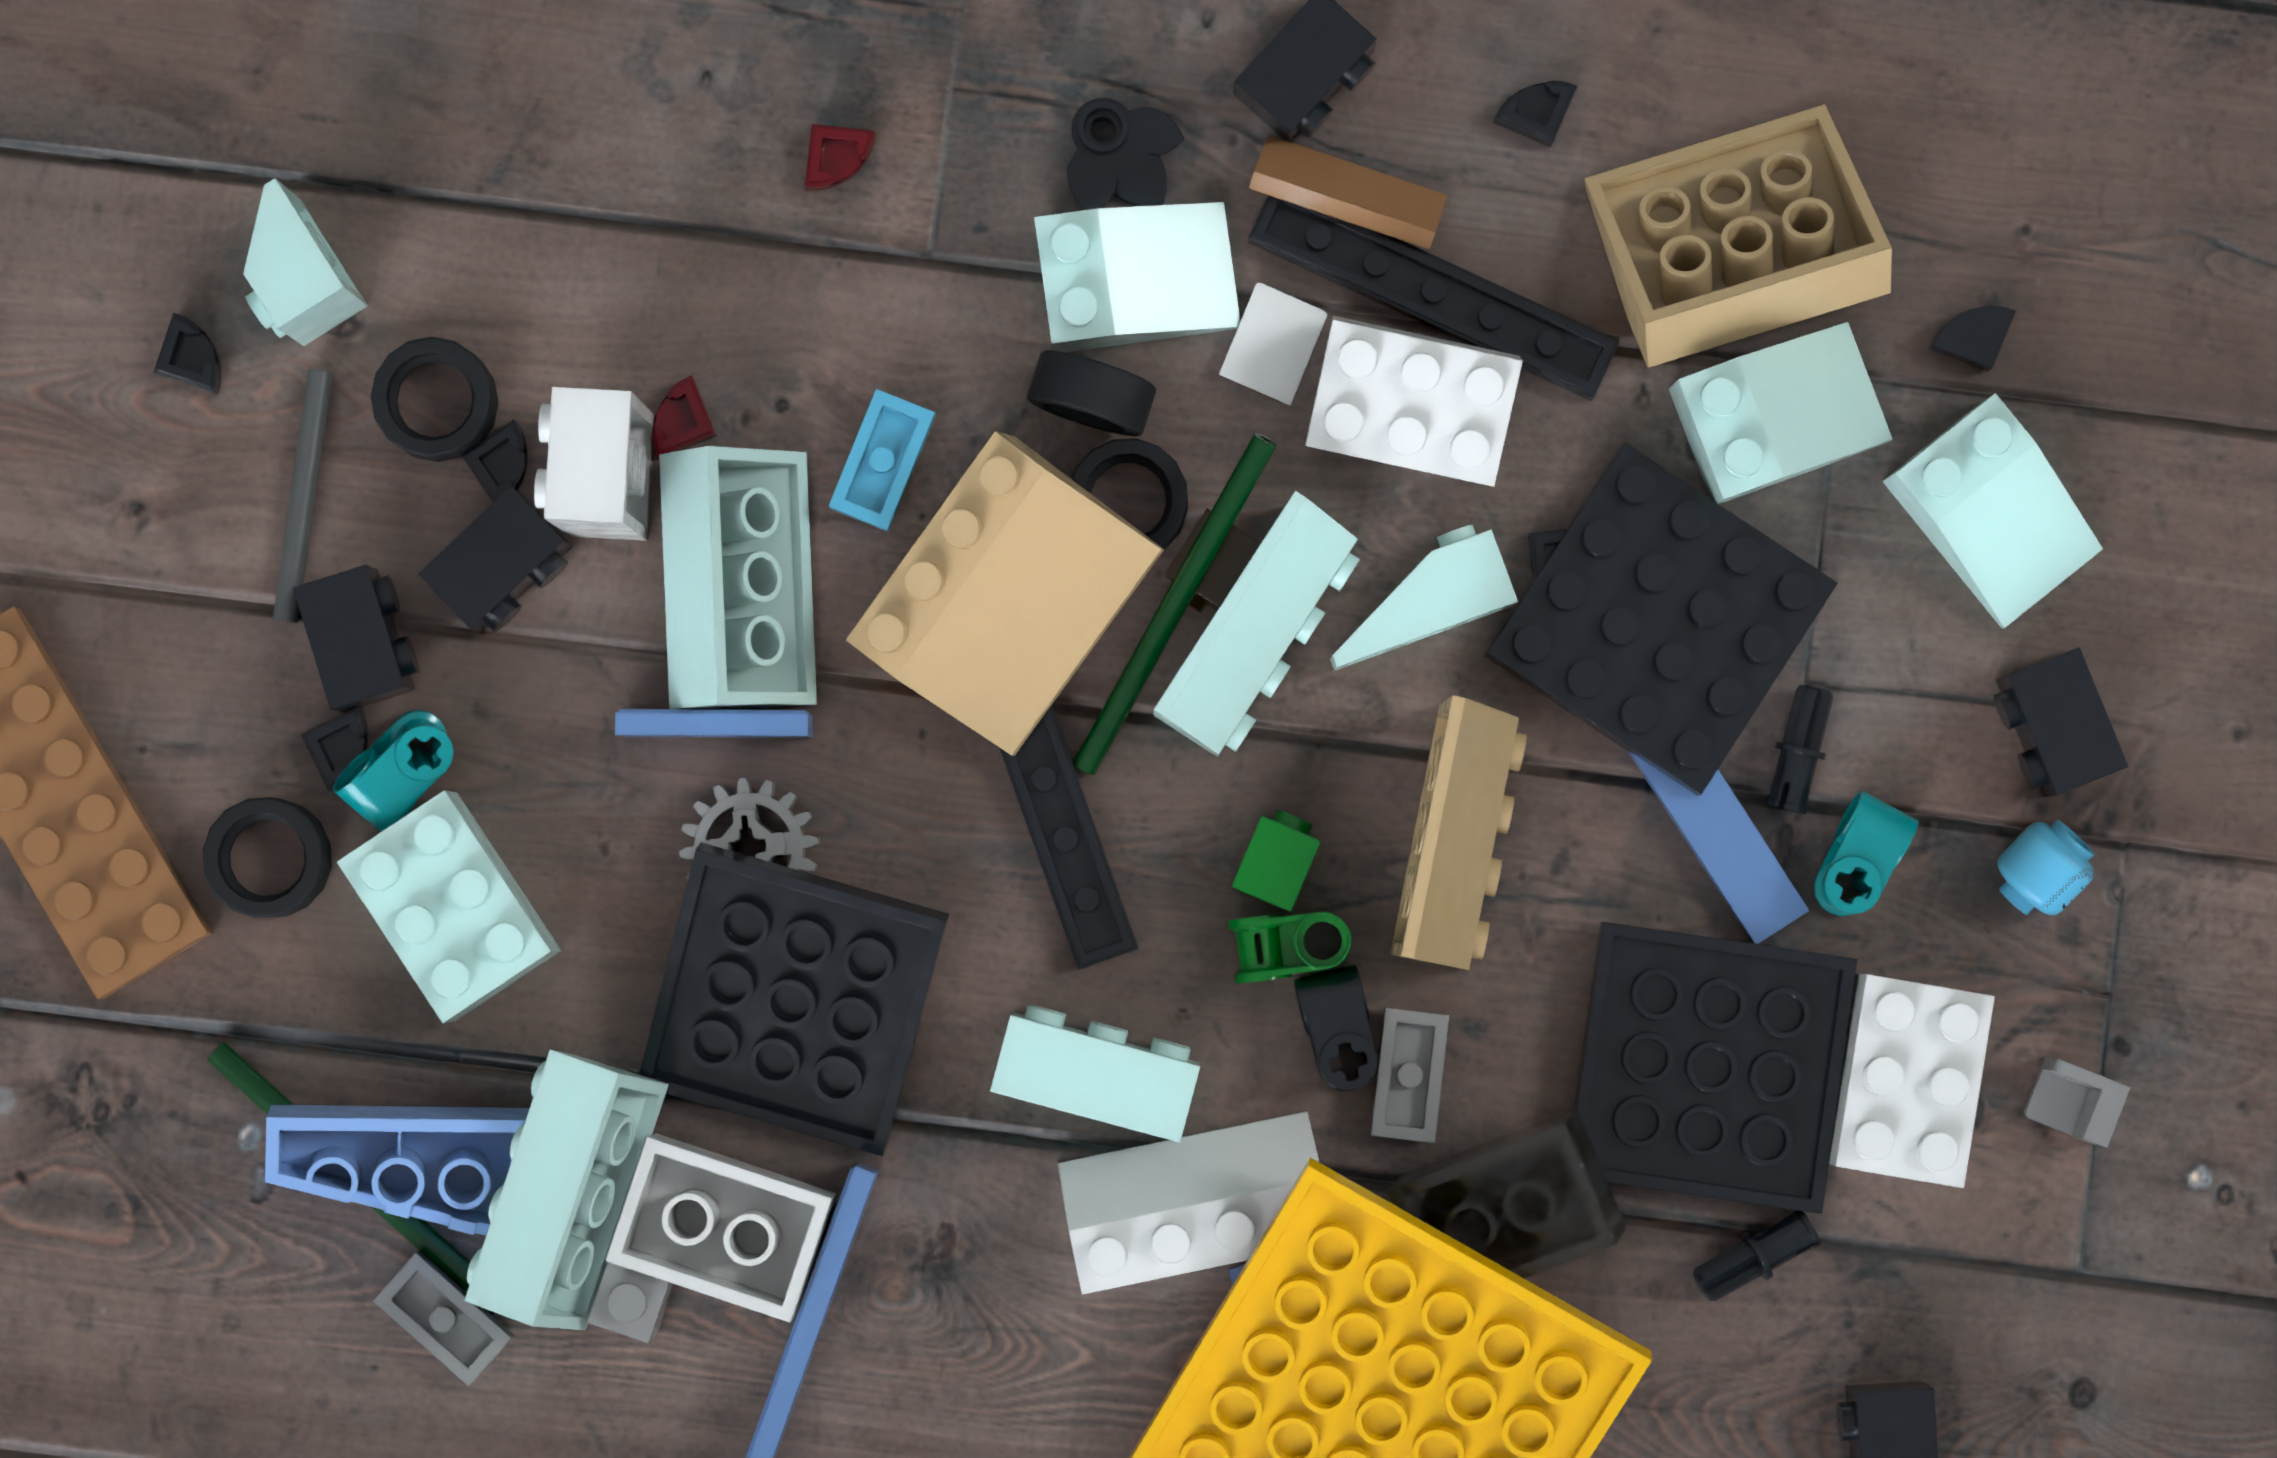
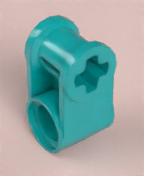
[333,709,454,832]
[1813,790,1919,917]

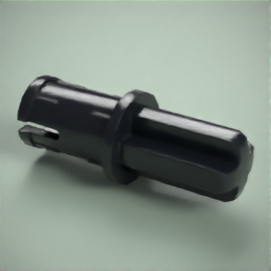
[1765,685,1833,815]
[1693,1210,1820,1301]

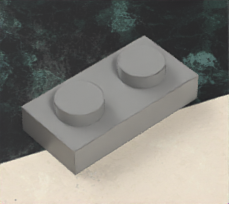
[1370,1007,1450,1143]
[373,1251,515,1387]

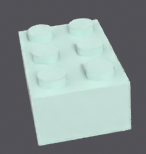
[337,790,562,1023]
[990,1004,1200,1143]

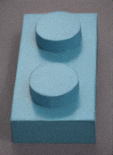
[828,389,936,532]

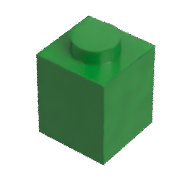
[1231,810,1321,912]

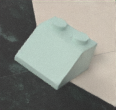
[243,178,368,346]

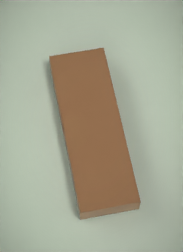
[1249,135,1448,249]

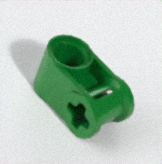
[1227,912,1352,984]

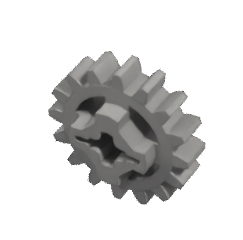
[679,778,820,881]

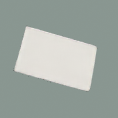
[1219,283,1327,405]

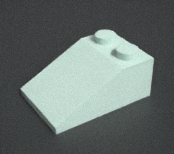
[1034,202,1240,353]
[1669,322,1893,505]
[1882,393,2103,629]

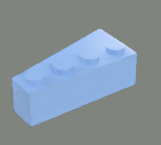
[265,1105,530,1236]

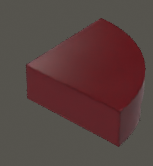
[805,124,876,191]
[652,375,717,460]

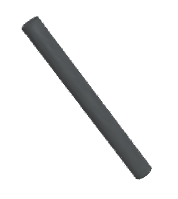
[272,369,333,624]

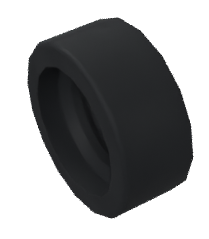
[370,337,499,462]
[1027,350,1156,437]
[1072,438,1188,550]
[202,797,332,918]

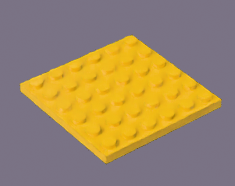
[1128,1157,1652,1458]

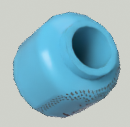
[1997,820,2095,916]

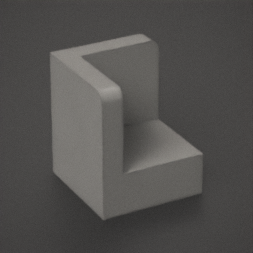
[2023,1057,2131,1148]

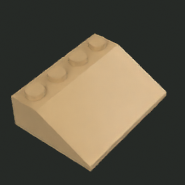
[1584,104,1892,368]
[846,431,1164,756]
[1390,695,1527,970]

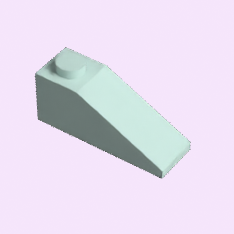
[1330,524,1518,671]

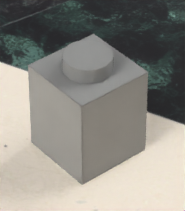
[587,1262,675,1343]

